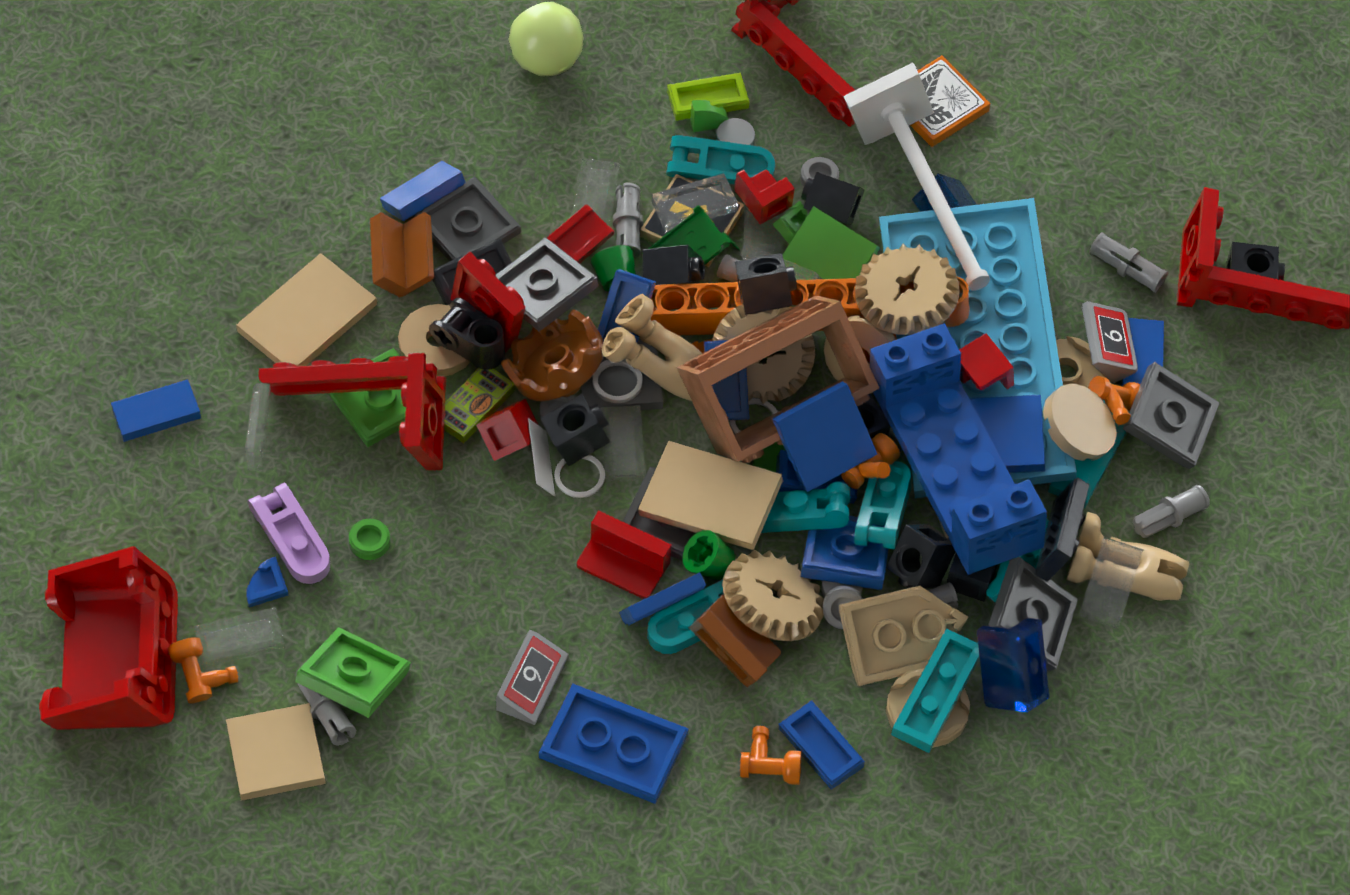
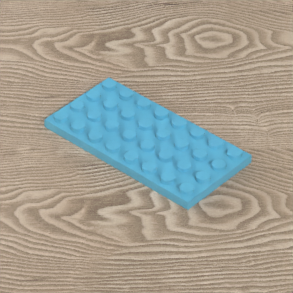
[879,198,1076,498]

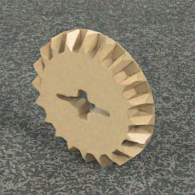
[855,243,960,335]
[712,305,815,404]
[723,550,824,641]

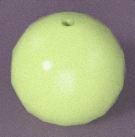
[509,2,584,76]

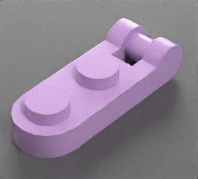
[247,483,330,584]

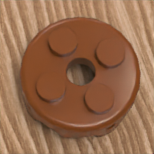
[501,309,604,401]

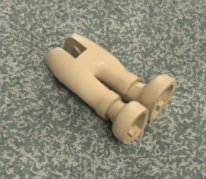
[602,294,703,401]
[1066,512,1189,601]

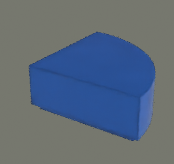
[247,556,289,607]

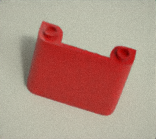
[39,546,178,730]

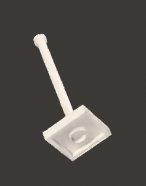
[843,63,990,291]

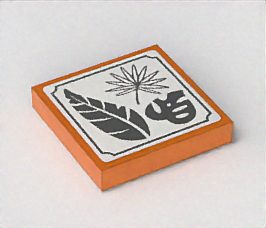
[910,55,991,147]

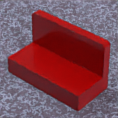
[576,510,671,599]

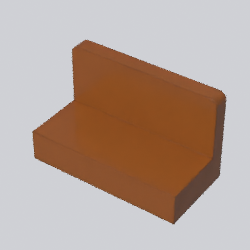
[370,212,434,297]
[689,594,781,687]

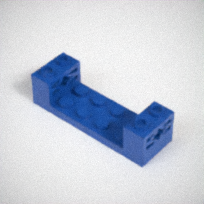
[870,323,1047,575]

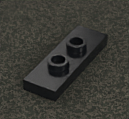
[1035,477,1089,582]

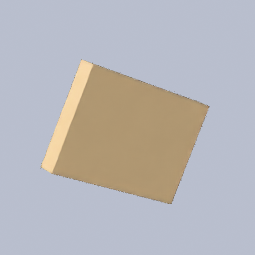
[236,253,377,366]
[638,441,783,550]

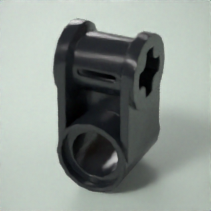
[429,298,505,369]

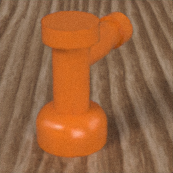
[1088,376,1140,425]
[841,433,900,489]
[168,637,238,703]
[740,726,801,785]

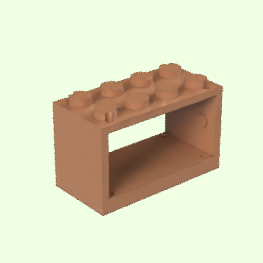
[676,296,879,463]

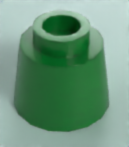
[590,245,636,292]
[683,530,735,580]

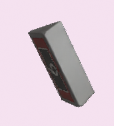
[1082,301,1138,383]
[496,630,568,725]

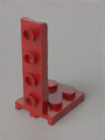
[731,0,855,127]
[1176,187,1350,329]
[451,204,615,353]
[258,353,446,470]

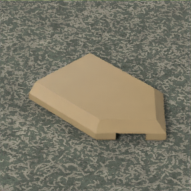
[839,586,968,686]

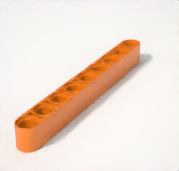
[651,276,969,336]

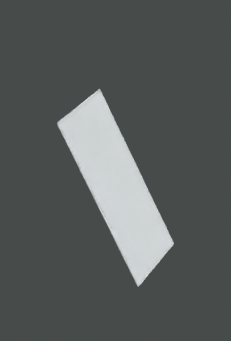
[528,418,555,497]

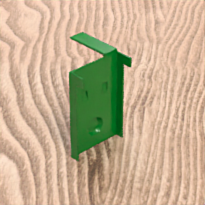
[642,205,740,265]

